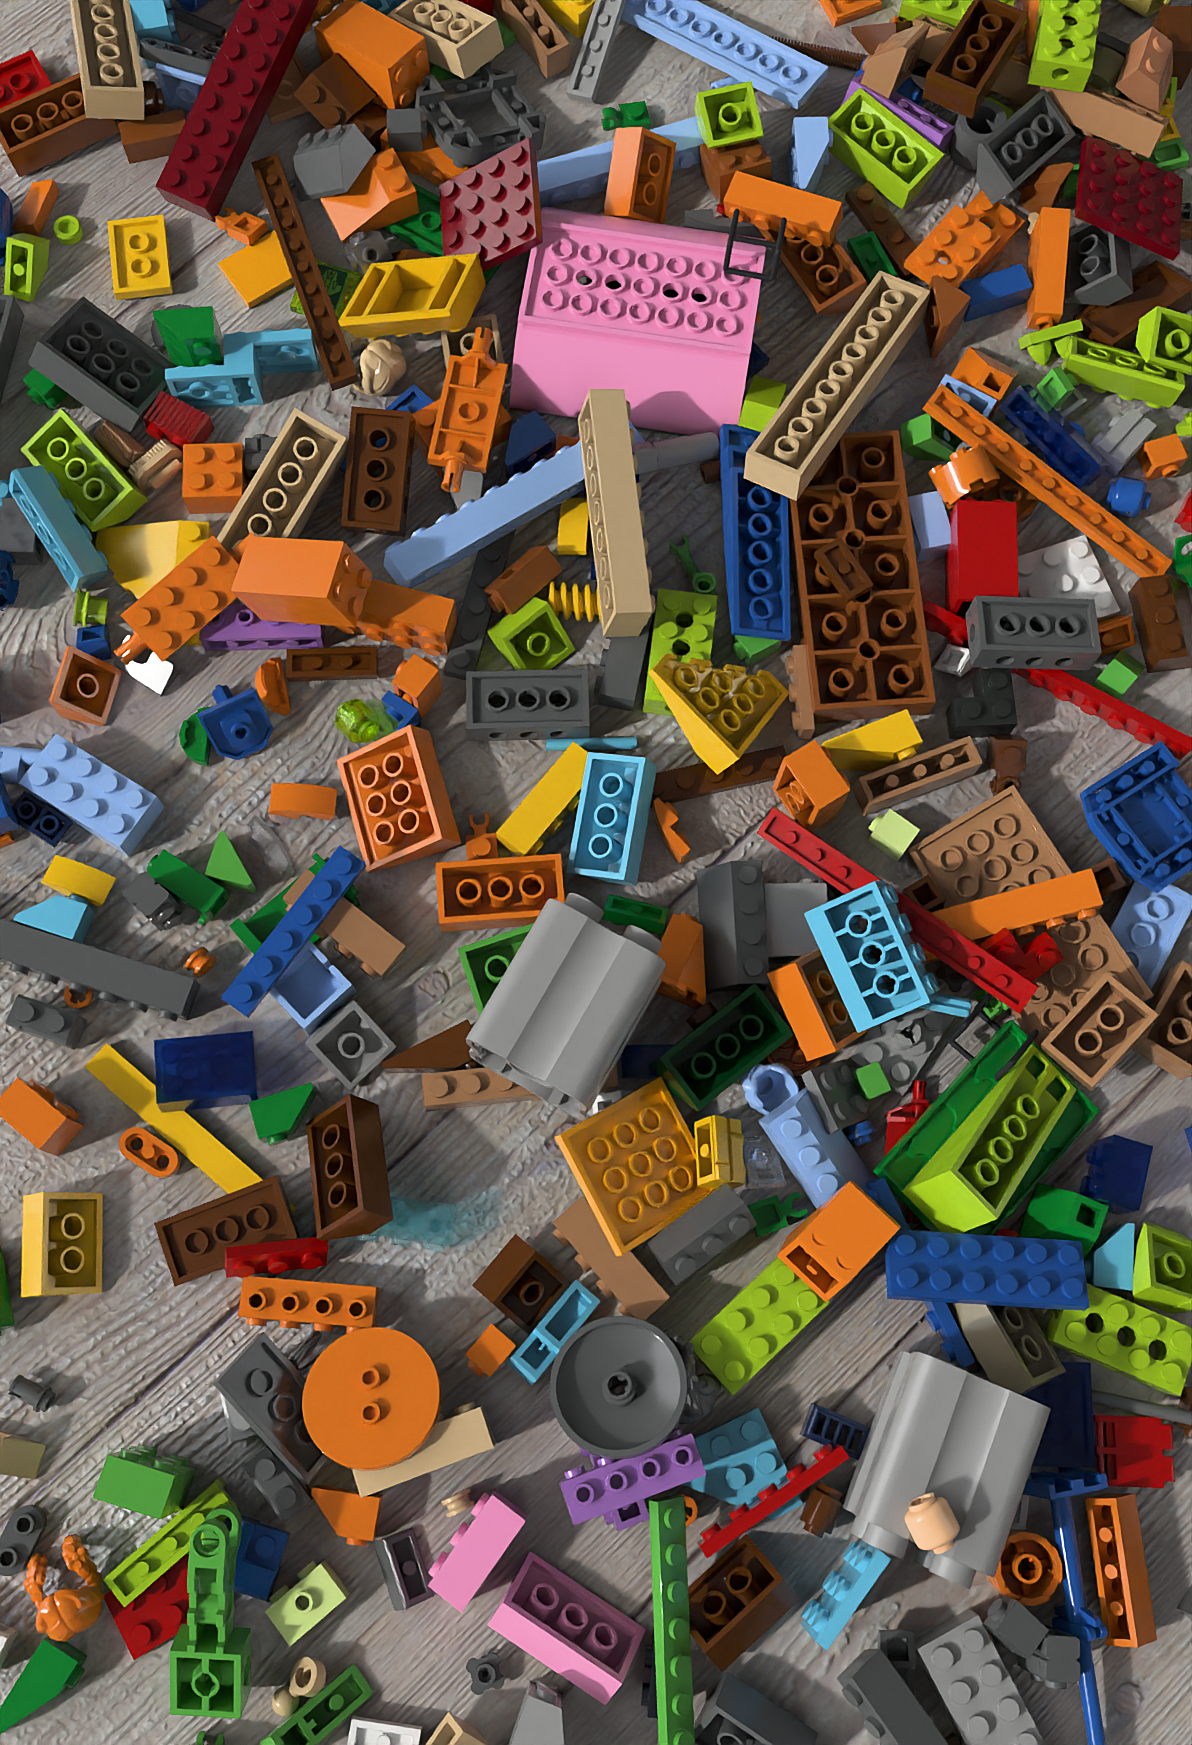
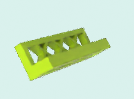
[103,1476,238,1608]

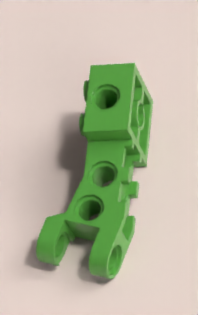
[170,1503,251,1719]

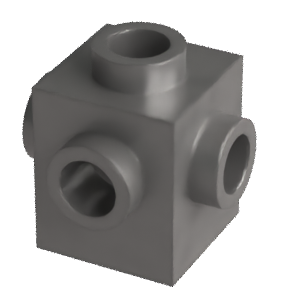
[343,230,393,275]

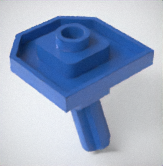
[197,684,274,760]

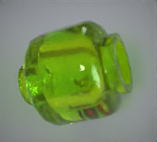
[334,699,380,744]

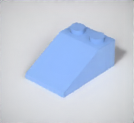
[787,117,833,193]

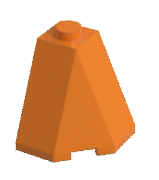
[656,913,706,1010]

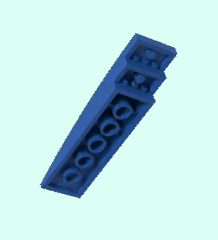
[720,423,791,641]

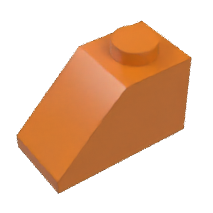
[311,1485,383,1546]

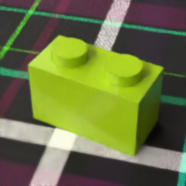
[738,375,787,432]

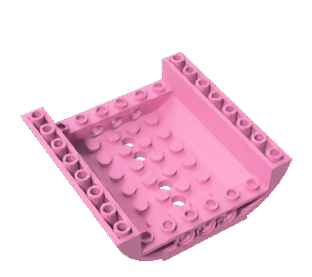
[510,206,767,440]

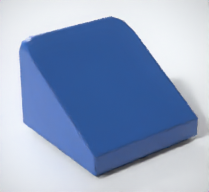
[76,624,112,660]

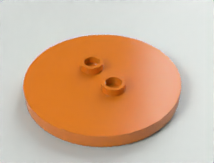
[302,1327,441,1471]

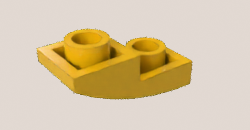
[557,498,590,555]
[41,855,116,908]

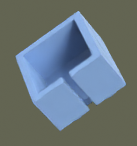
[269,940,356,1036]

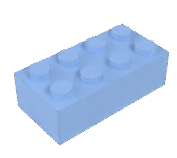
[19,734,165,857]

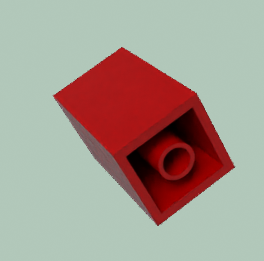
[945,498,1019,620]

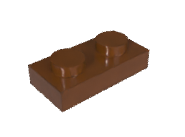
[814,537,874,604]

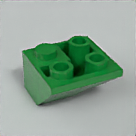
[1018,1183,1109,1259]

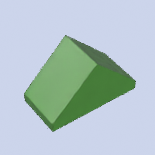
[1091,649,1145,700]
[204,831,258,894]

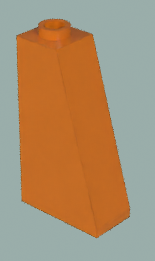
[1027,207,1071,330]

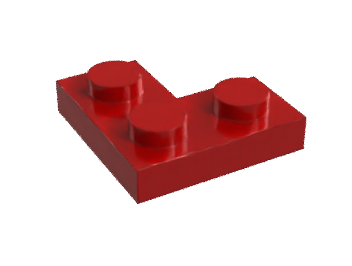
[979,927,1064,981]

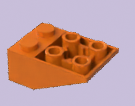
[777,1180,901,1302]

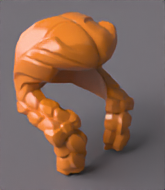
[23,1534,104,1642]

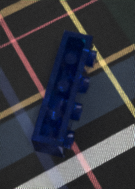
[999,384,1111,488]

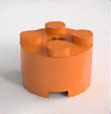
[928,444,1000,510]
[987,1529,1062,1606]

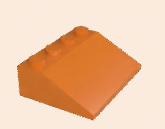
[336,725,461,873]

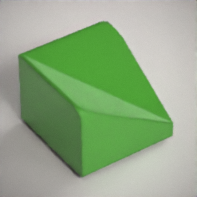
[853,1062,891,1102]

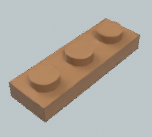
[786,644,815,740]

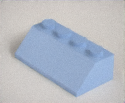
[758,1087,873,1210]

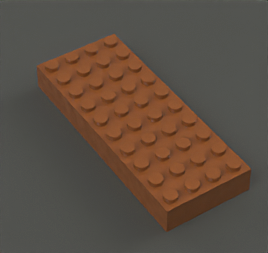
[788,430,936,723]

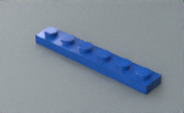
[221,846,366,1018]
[866,1177,975,1368]

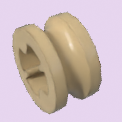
[441,1487,476,1518]

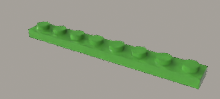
[649,1495,695,1745]

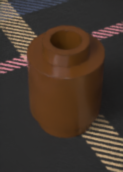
[800,1482,844,1538]

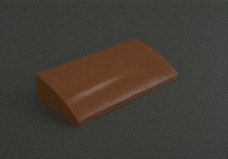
[1073,260,1192,351]

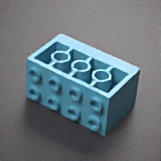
[804,880,940,1033]

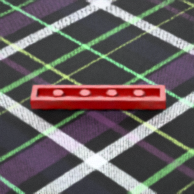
[697,1443,850,1558]

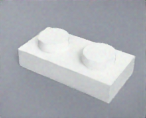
[347,1716,422,1745]

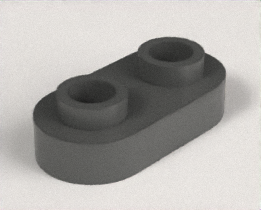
[0,1505,47,1576]

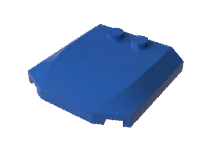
[1080,741,1192,893]

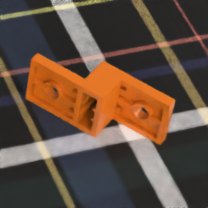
[903,190,1025,288]

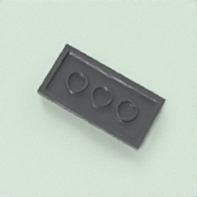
[212,1332,329,1484]

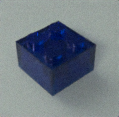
[1079,1135,1153,1215]

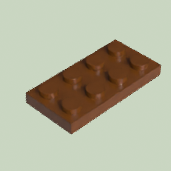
[154,1175,301,1286]

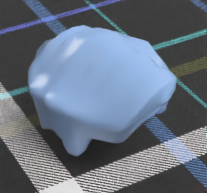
[740,1063,800,1115]

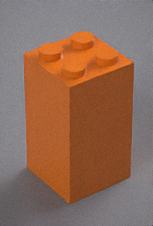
[314,0,431,110]
[231,536,372,627]

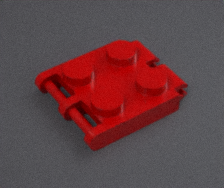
[1092,1414,1175,1488]

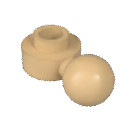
[271,1657,326,1717]

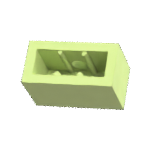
[265,1560,350,1646]

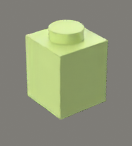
[867,809,920,862]

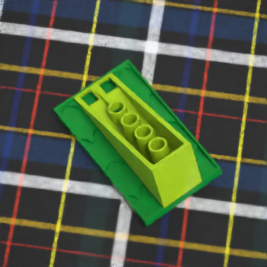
[873,1020,1100,1236]

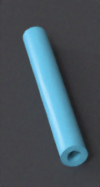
[546,737,637,751]

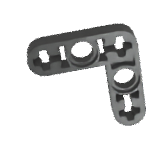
[139,38,224,75]

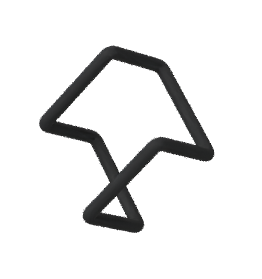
[723,209,787,281]
[948,993,1039,1081]

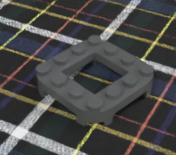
[415,62,546,168]

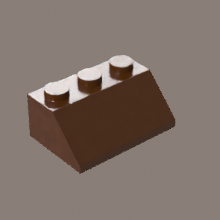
[1128,574,1192,673]
[688,1534,800,1672]

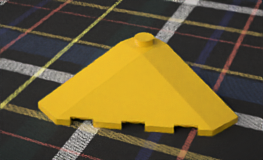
[95,520,215,646]
[649,653,789,775]

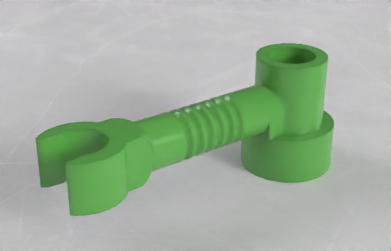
[670,534,716,595]

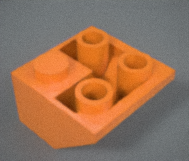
[951,346,1019,418]

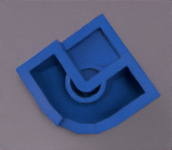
[223,1515,290,1603]

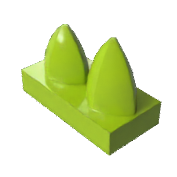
[1018,319,1083,366]

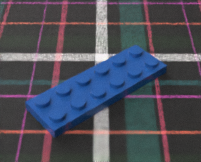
[884,1230,1089,1311]

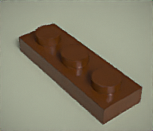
[286,647,378,682]

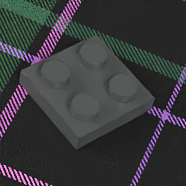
[801,1059,872,1134]

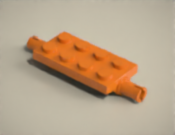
[427,327,508,493]
[114,532,256,666]

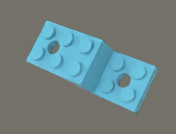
[165,328,320,409]

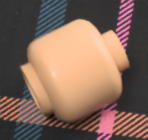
[904,1493,960,1554]

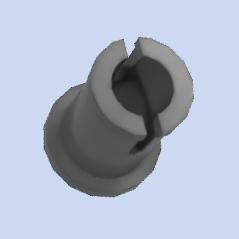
[8,1375,56,1412]

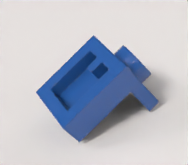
[381,690,421,732]

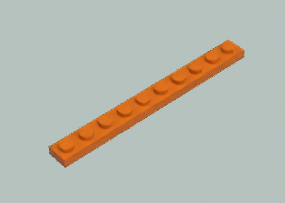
[922,383,1173,578]

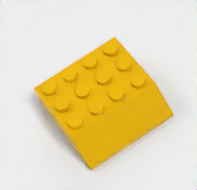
[338,253,486,339]

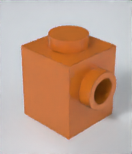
[1136,433,1188,481]

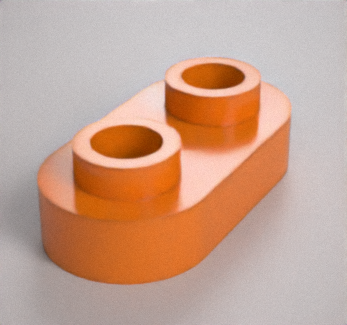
[119,1127,181,1179]

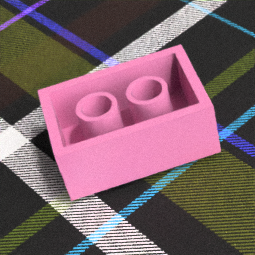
[428,1489,527,1613]

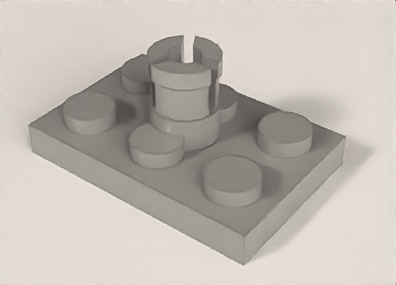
[849,1008,954,1096]

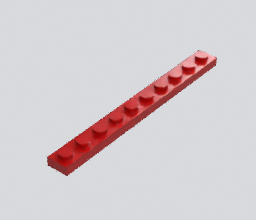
[923,599,1192,760]
[757,807,1039,1014]

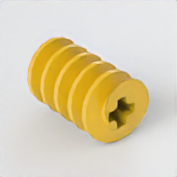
[549,581,602,623]

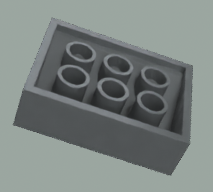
[28,296,177,434]

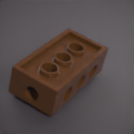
[341,406,416,537]

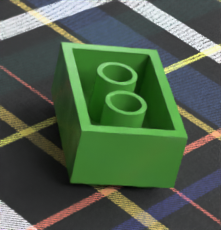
[92,1444,197,1519]

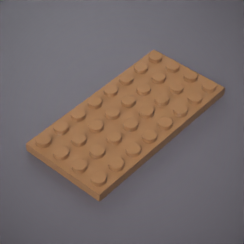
[907,785,1154,1058]

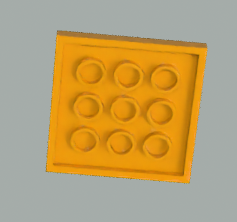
[555,1077,715,1256]

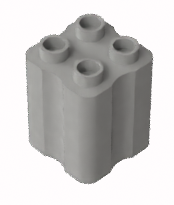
[466,893,667,1120]
[842,1351,1051,1589]

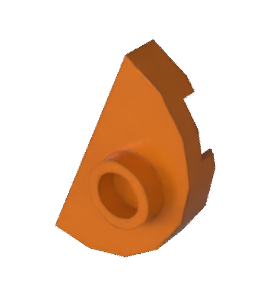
[255,657,291,716]

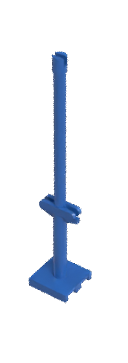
[1023,1466,1108,1745]

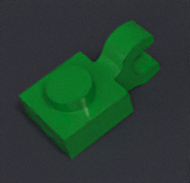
[601,101,651,131]

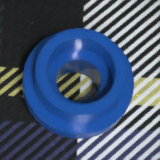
[846,1120,878,1146]

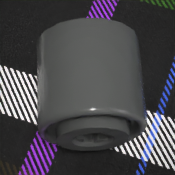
[949,100,1007,170]

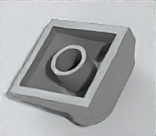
[305,999,397,1091]

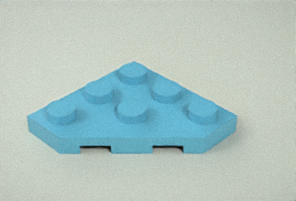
[682,1407,803,1519]

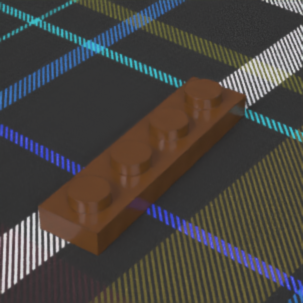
[844,181,917,281]

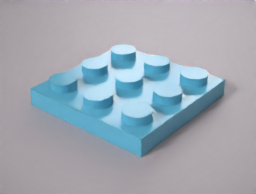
[800,1539,891,1651]

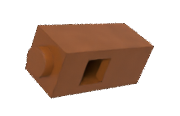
[118,109,186,164]
[483,546,563,614]

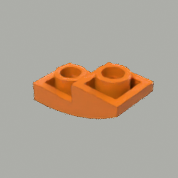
[268,783,337,821]
[652,798,691,865]

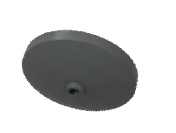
[549,1316,688,1460]

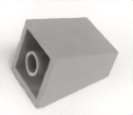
[508,1680,565,1745]

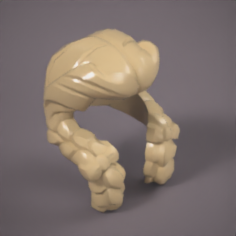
[350,336,406,397]

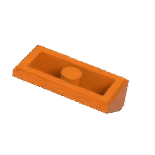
[13,179,60,237]
[1097,614,1136,657]

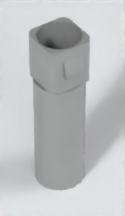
[632,432,720,475]

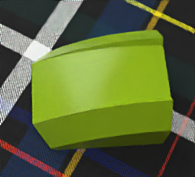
[1133,1221,1192,1313]

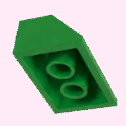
[153,306,224,367]

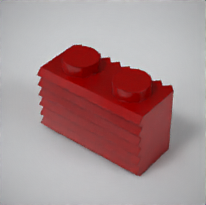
[142,390,214,453]

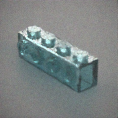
[345,1196,458,1252]

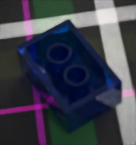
[154,1031,260,1113]

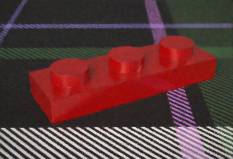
[225,1237,328,1278]

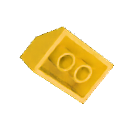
[21,1192,103,1297]

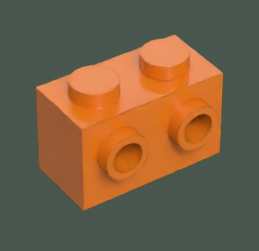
[392,654,443,720]

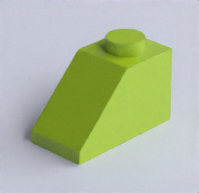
[4,232,50,302]

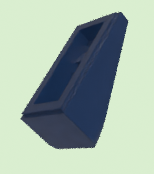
[799,1403,870,1461]

